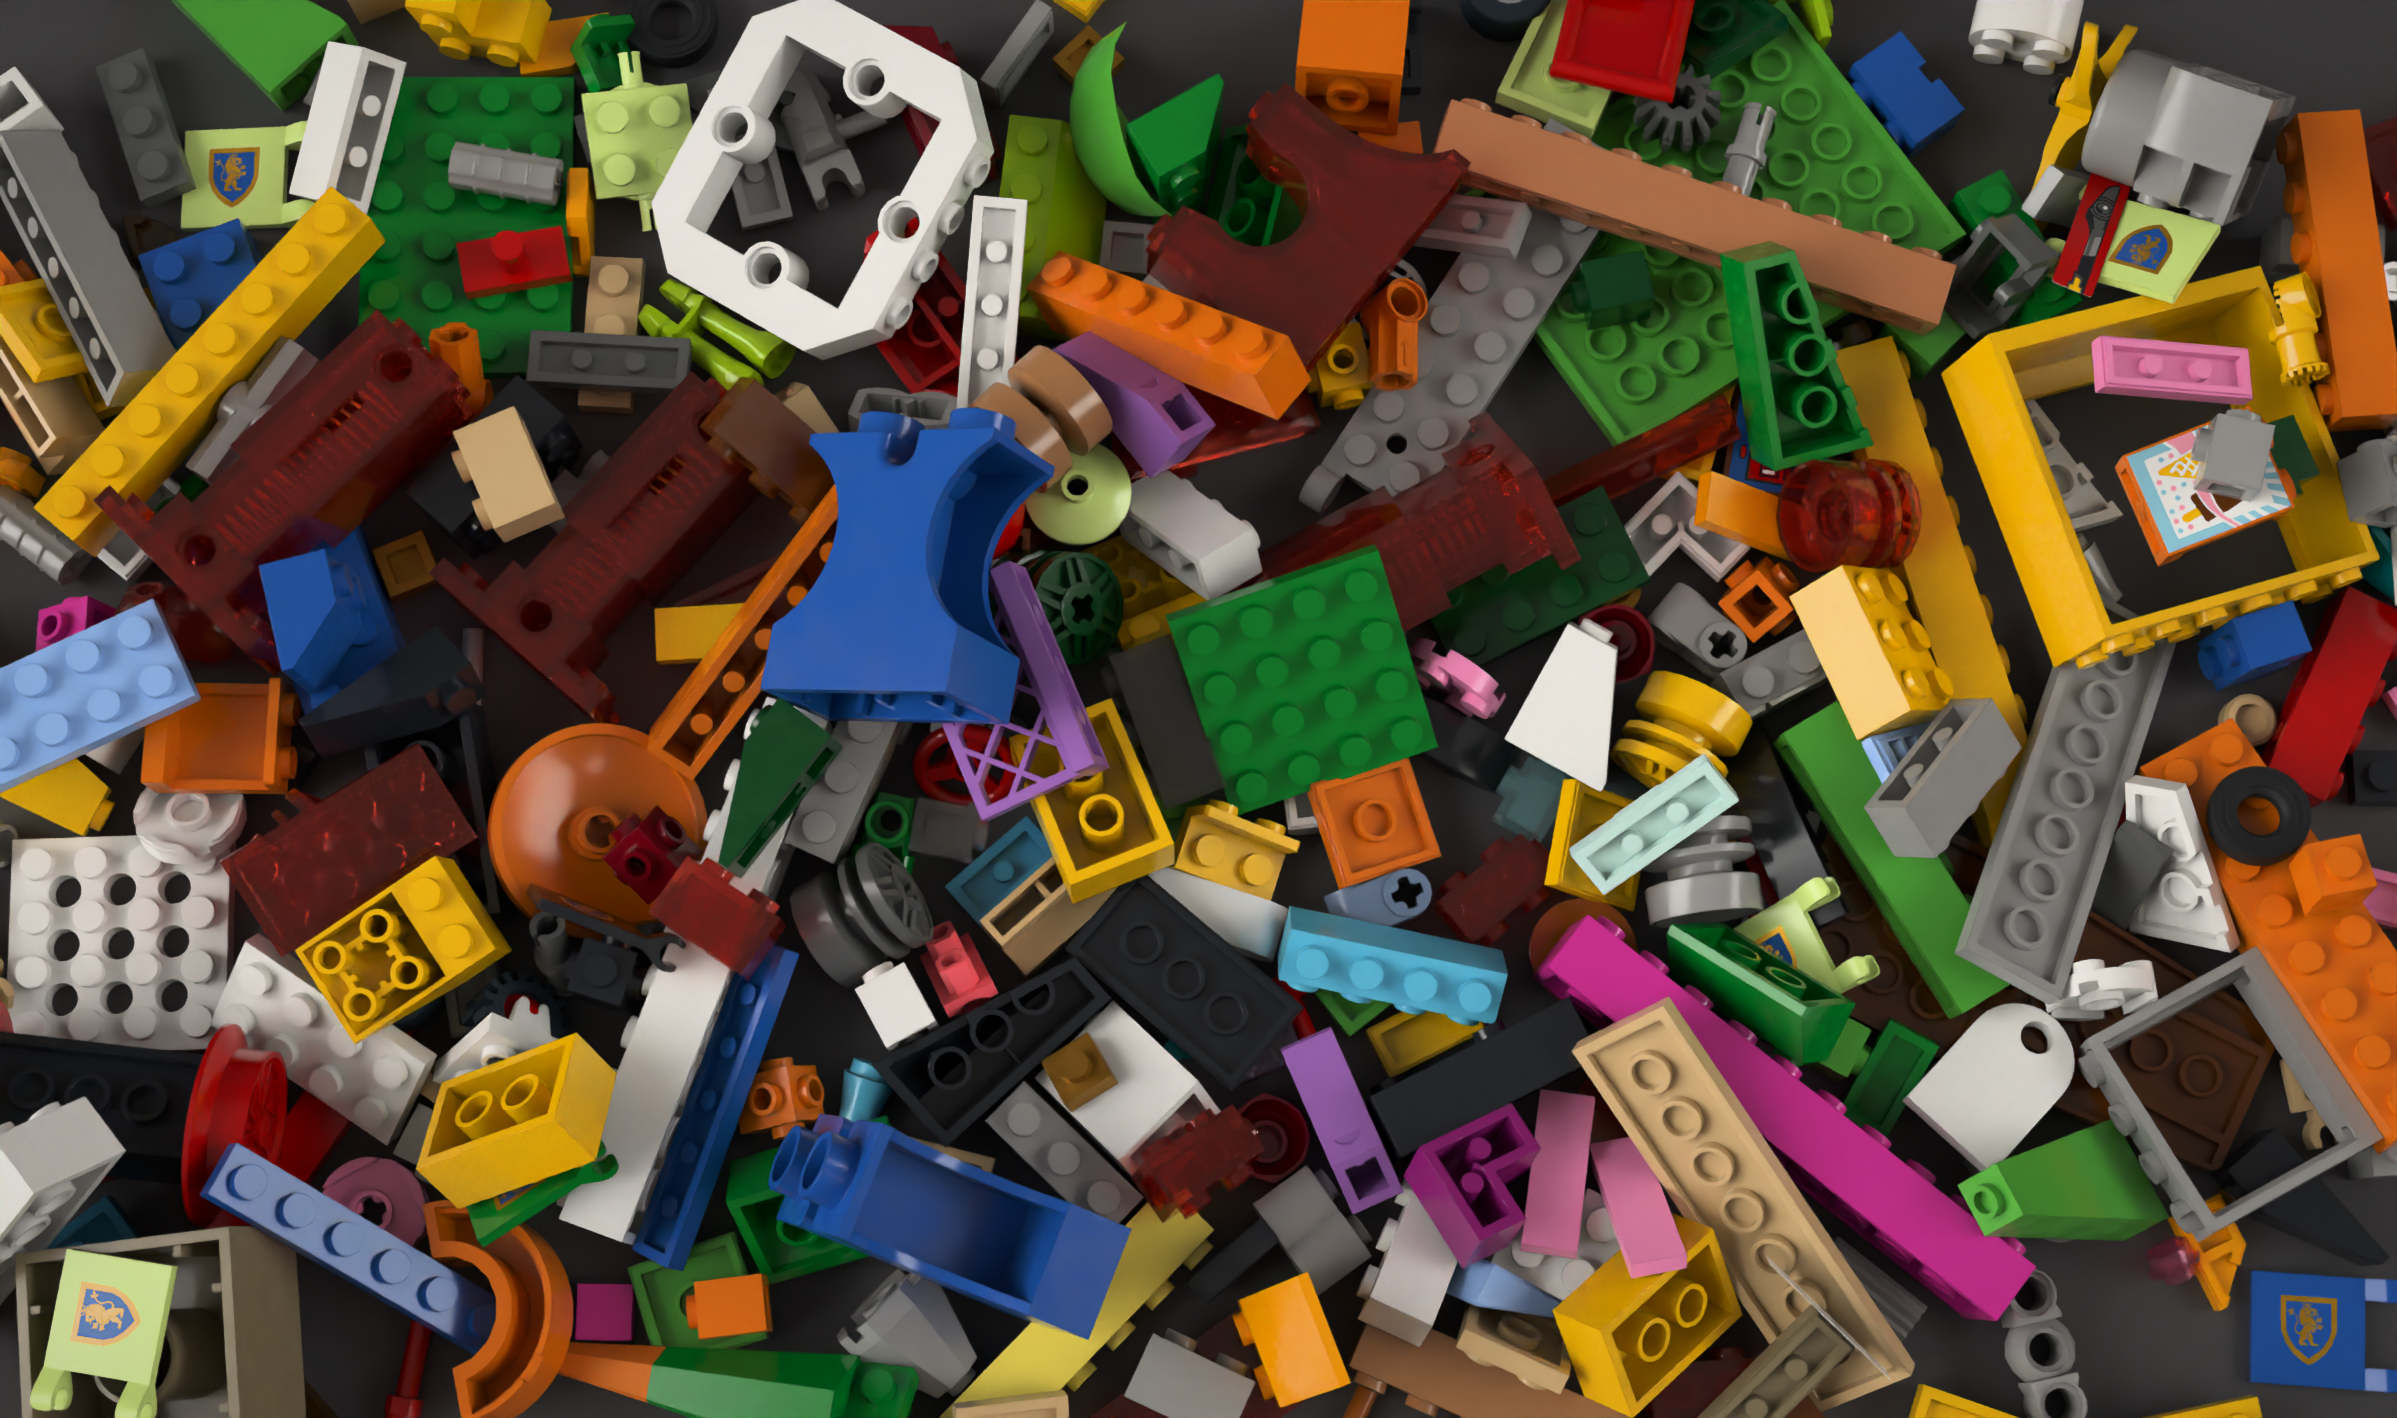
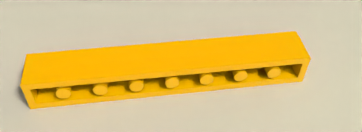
[33,186,386,558]

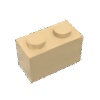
[451,406,565,543]

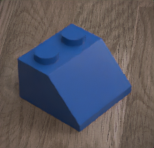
[259,549,367,694]

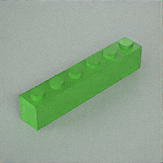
[1772,701,2010,1019]

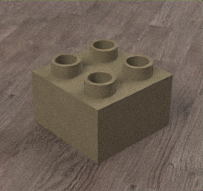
[14,1226,306,1418]

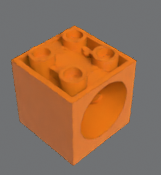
[1294,0,1410,135]

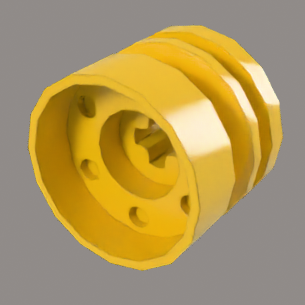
[1610,671,1753,789]

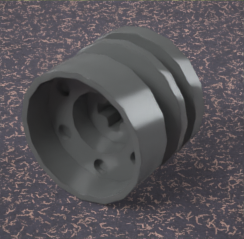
[790,842,934,988]

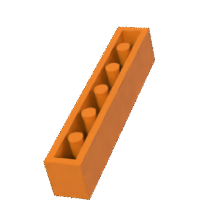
[2276,109,2397,432]
[1026,251,1311,420]
[647,484,838,781]

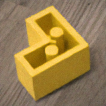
[404,0,552,67]

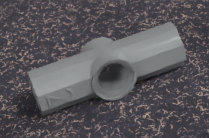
[185,336,323,495]

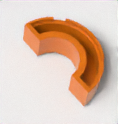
[422,1200,573,1418]

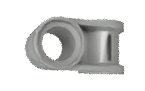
[1647,582,1747,679]

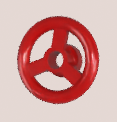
[913,724,1016,810]

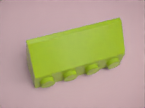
[999,115,1108,341]

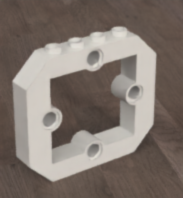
[651,0,994,360]

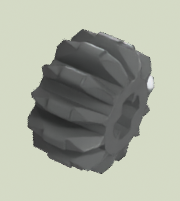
[1633,63,1722,154]

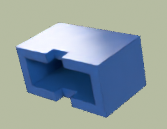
[1845,31,1965,159]
[2198,600,2312,692]

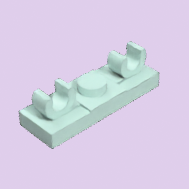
[1569,753,1739,895]

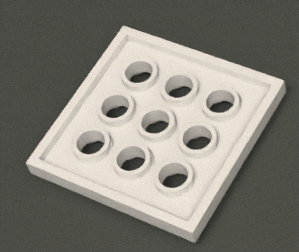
[7,835,236,1052]

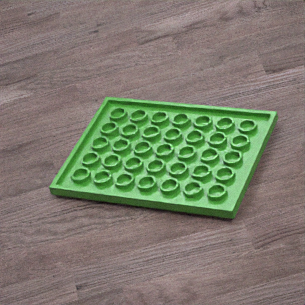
[1464,0,1966,457]

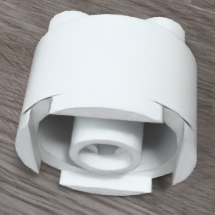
[1968,0,2084,75]

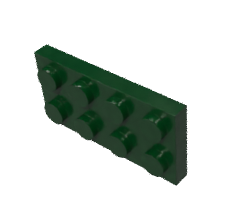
[1412,485,1651,668]

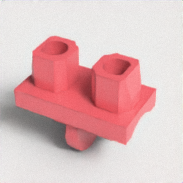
[919,921,999,1018]

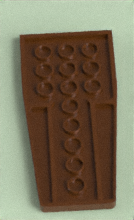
[1817,830,2275,1172]

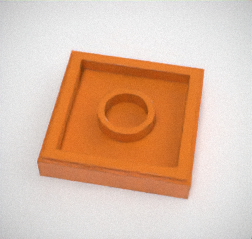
[1307,757,1442,890]

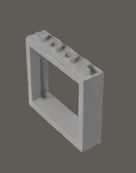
[2076,946,2384,1242]

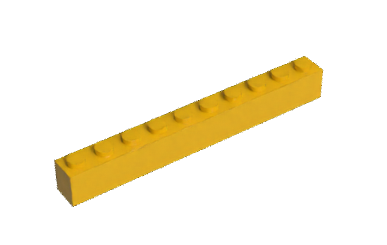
[1836,336,2028,850]

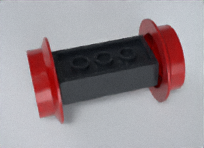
[0,1000,288,1227]

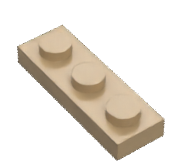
[578,256,646,414]

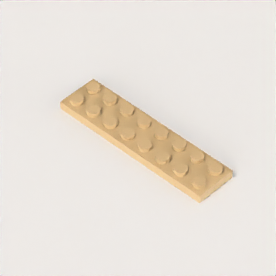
[1572,996,1915,1412]

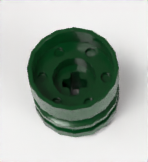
[988,549,1124,665]

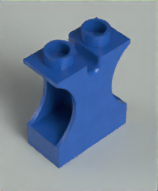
[760,408,1055,724]
[768,1113,1131,1340]

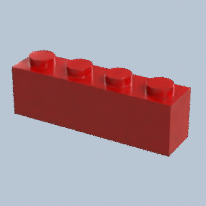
[2260,586,2397,808]

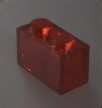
[648,856,786,981]

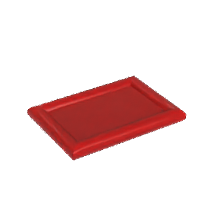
[1549,0,1695,103]

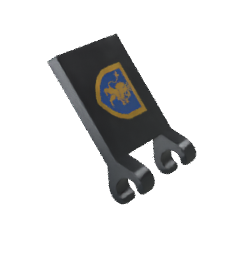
[526,882,686,972]

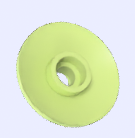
[1025,444,1132,546]

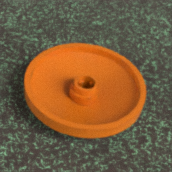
[487,723,708,941]

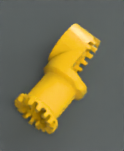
[2267,272,2330,388]

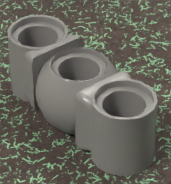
[2001,1269,2088,1418]

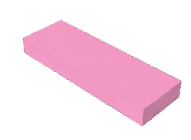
[2091,335,2253,405]
[1520,1089,1595,1259]
[1588,1137,1687,1278]

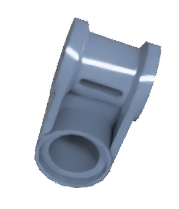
[1323,868,1432,927]

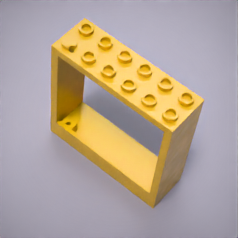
[1941,266,2380,670]

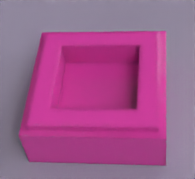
[575,1284,636,1341]

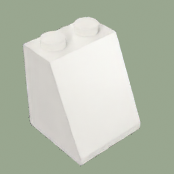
[1504,618,1618,792]
[1035,1001,1228,1199]

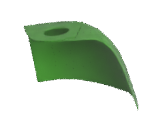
[1070,21,1173,216]

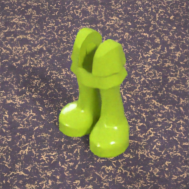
[638,278,796,401]

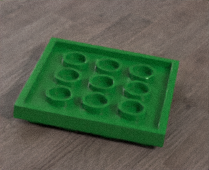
[1165,544,1438,816]

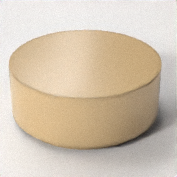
[2218,694,2277,748]

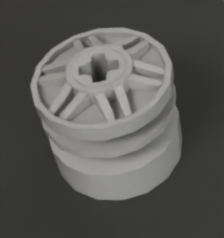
[1641,815,1764,928]

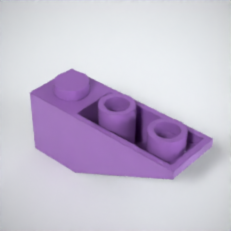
[1053,331,1216,479]
[1280,1026,1404,1214]

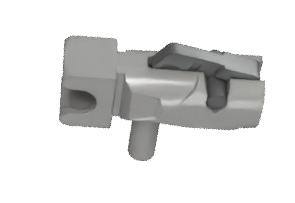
[770,60,888,212]

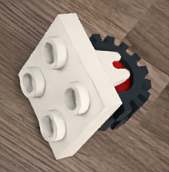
[433,970,572,1084]

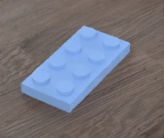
[0,598,202,793]

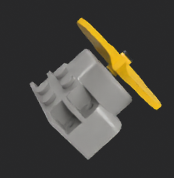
[2031,21,2297,233]

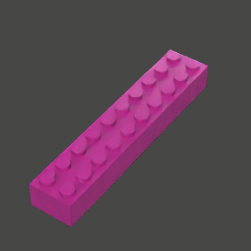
[1531,915,2036,1321]

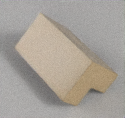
[0,335,105,475]
[980,856,1118,980]

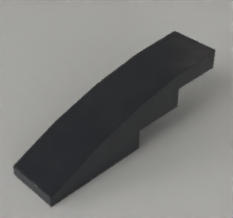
[1717,718,1850,929]

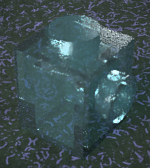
[1491,757,1568,847]

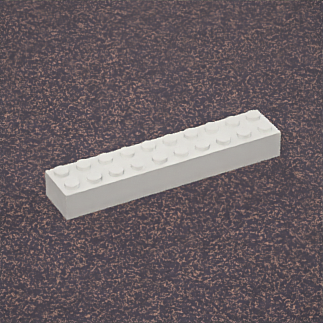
[557,697,834,1245]

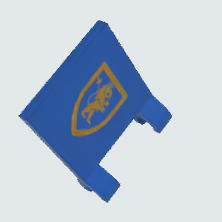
[2249,1270,2397,1393]

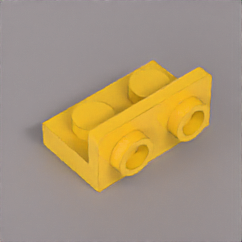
[1168,799,1301,901]

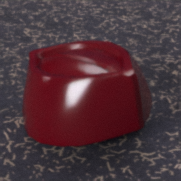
[1578,604,1655,684]
[1227,1093,1310,1186]

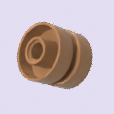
[967,345,1113,493]

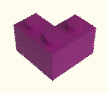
[1404,1103,1541,1269]

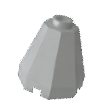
[836,1268,977,1399]

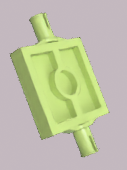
[581,51,693,232]

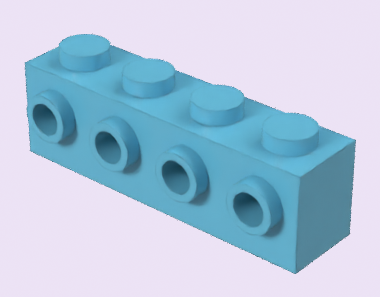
[1278,906,1508,1026]

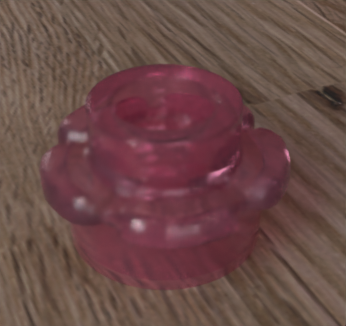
[2145,1236,2201,1285]

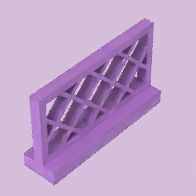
[941,561,1110,822]

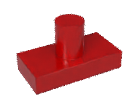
[456,226,572,299]

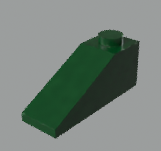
[718,698,843,879]

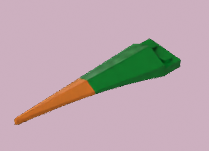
[557,1342,920,1418]

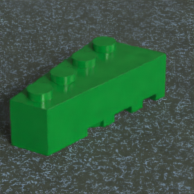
[1720,241,1874,471]

